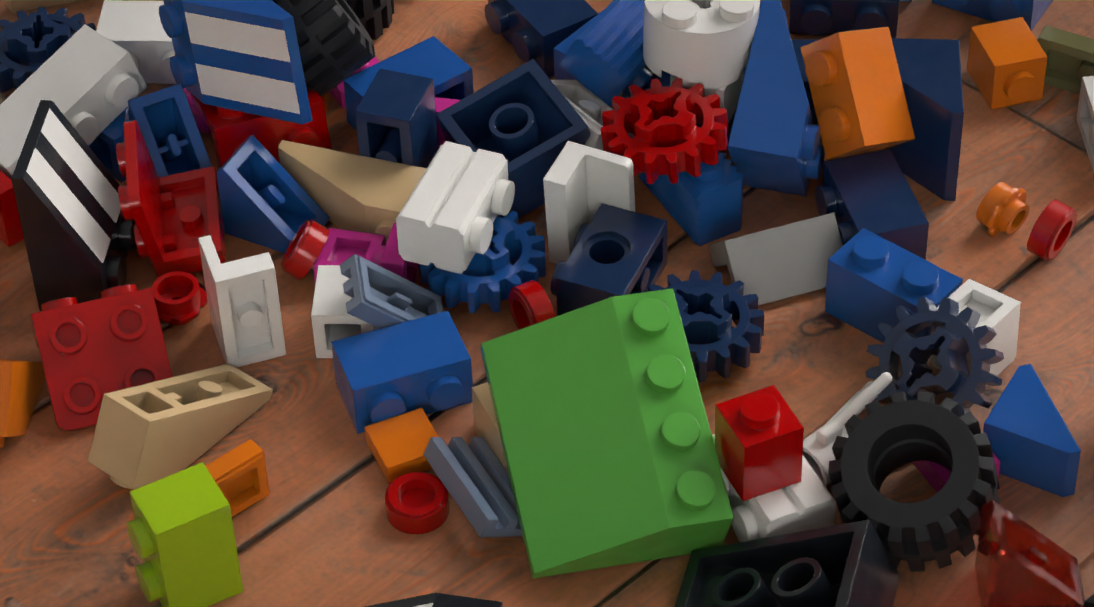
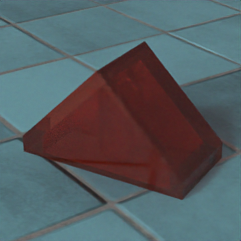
[975,499,1085,607]

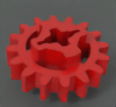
[601,78,729,184]

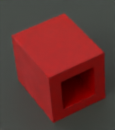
[715,385,804,501]

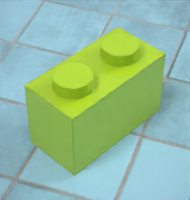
[126,462,244,607]

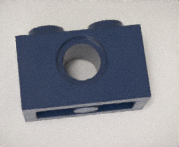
[550,203,667,316]

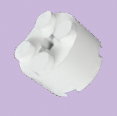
[643,0,760,89]

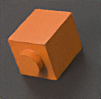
[967,17,1048,109]

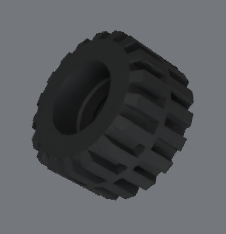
[272,0,376,96]
[828,391,1000,572]

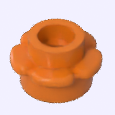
[976,182,1029,237]

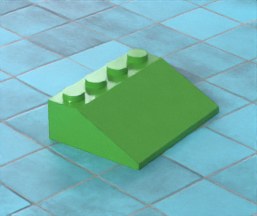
[480,288,734,579]

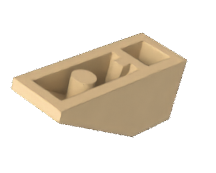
[278,140,427,243]
[88,363,273,489]

